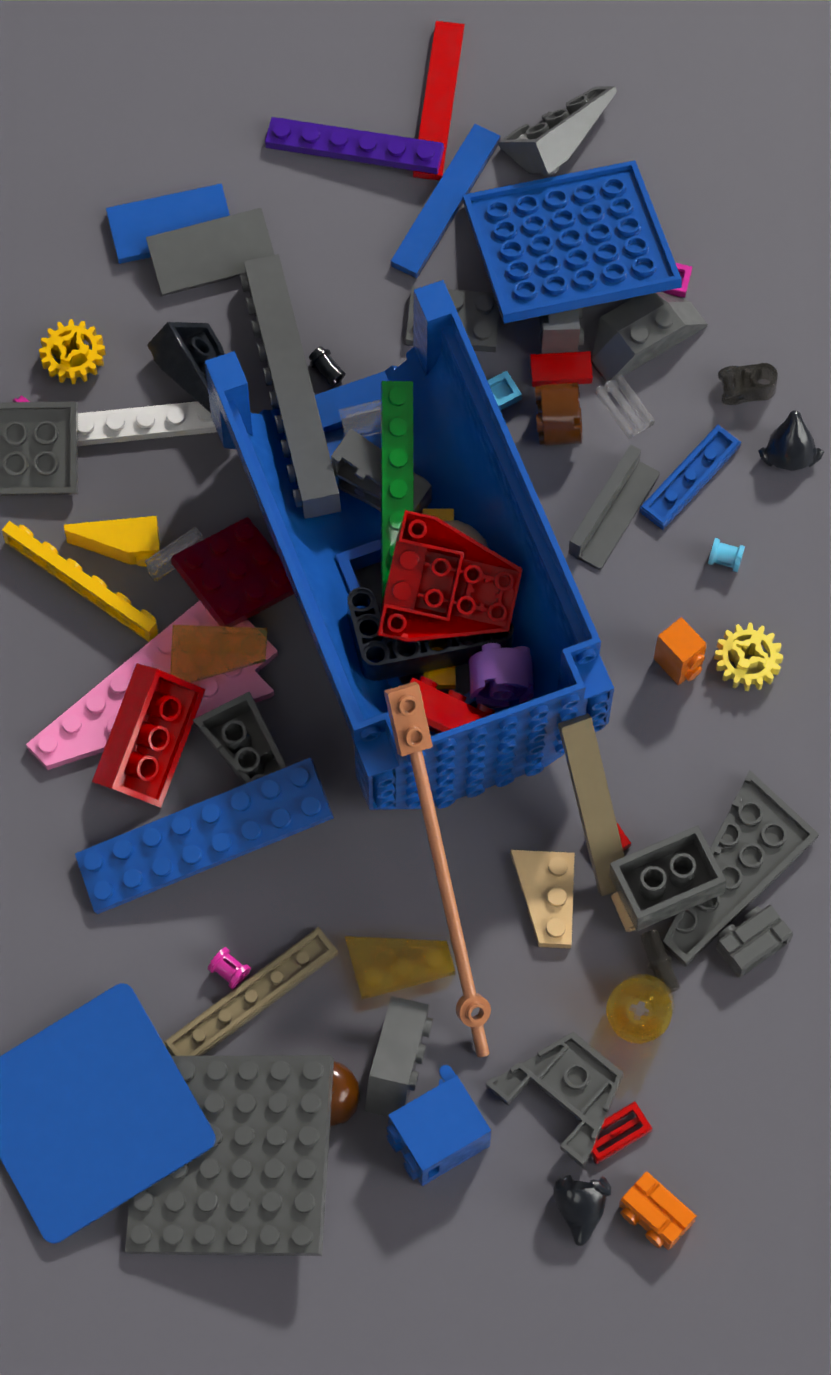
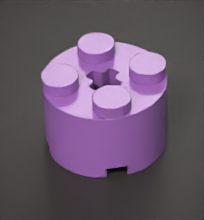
[469,643,534,708]

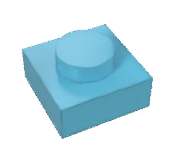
[487,371,522,410]

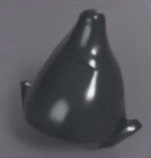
[758,410,824,471]
[553,1175,611,1246]

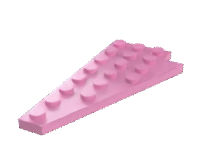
[26,600,278,770]

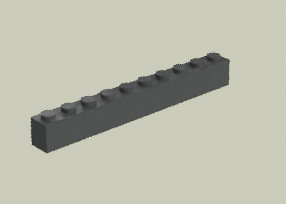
[240,254,341,519]

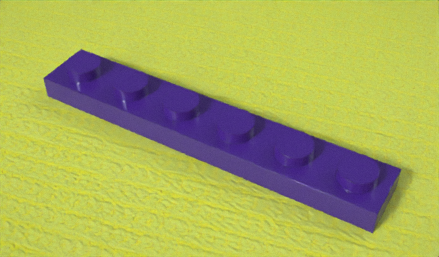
[265,117,444,174]

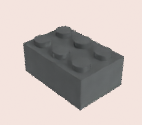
[609,825,726,931]

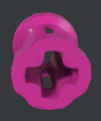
[208,947,251,990]

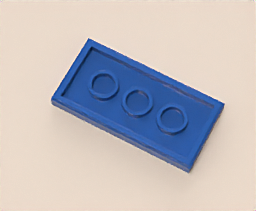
[106,183,230,264]

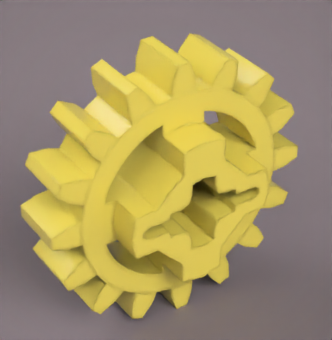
[714,623,783,691]

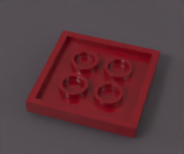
[171,517,294,631]

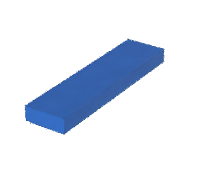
[639,424,741,530]

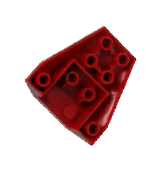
[377,510,523,642]

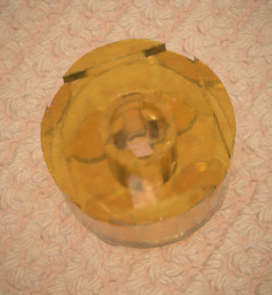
[606,974,674,1044]

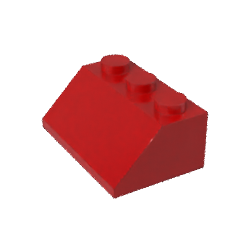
[410,676,495,734]

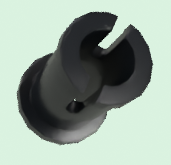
[309,346,346,386]

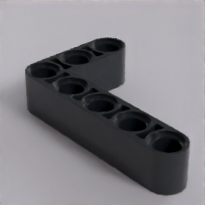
[347,587,514,681]

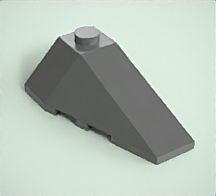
[498,86,617,176]

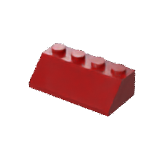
[92,663,206,808]

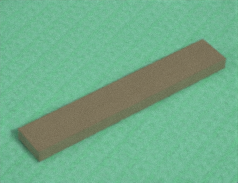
[558,713,625,896]
[163,927,338,1056]

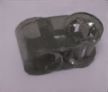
[718,363,778,405]

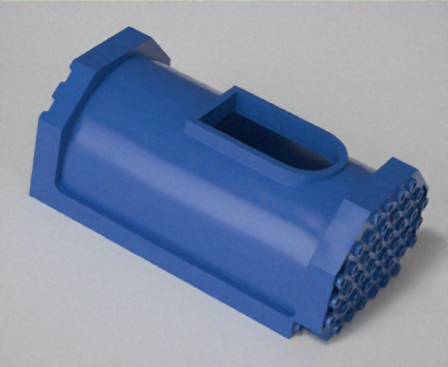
[205,280,614,810]

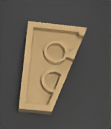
[510,850,575,948]

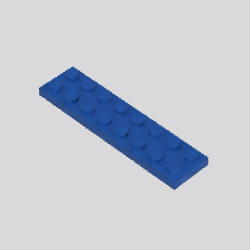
[75,758,334,914]

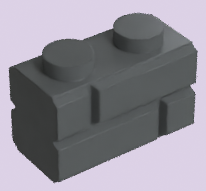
[716,904,793,978]

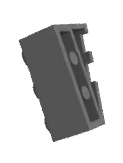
[331,428,432,514]
[365,996,433,1117]

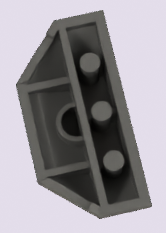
[591,292,708,385]

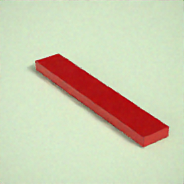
[413,21,465,181]

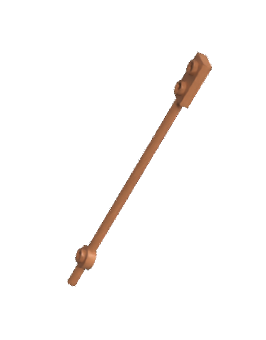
[384,682,491,1057]

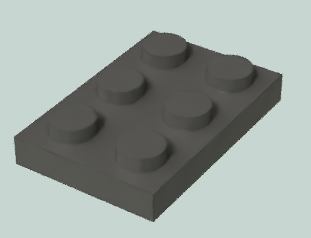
[406,286,499,352]

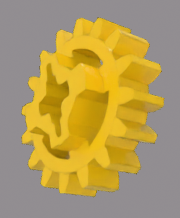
[39,319,106,384]

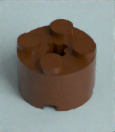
[535,382,583,446]

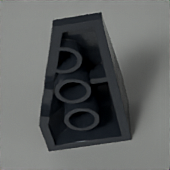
[147,322,225,413]

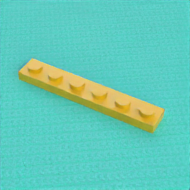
[2,521,158,642]

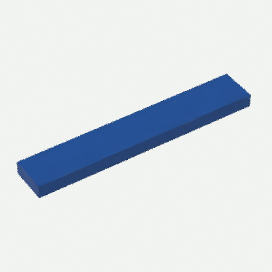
[391,124,501,278]

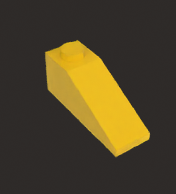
[64,516,162,567]

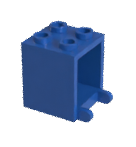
[386,1065,491,1186]

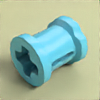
[708,538,745,572]

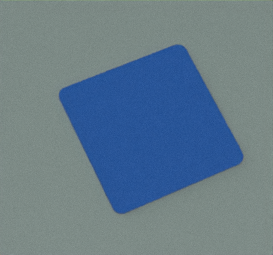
[0,983,216,1244]

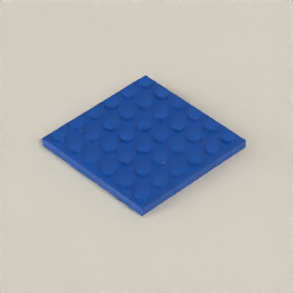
[463,160,682,324]

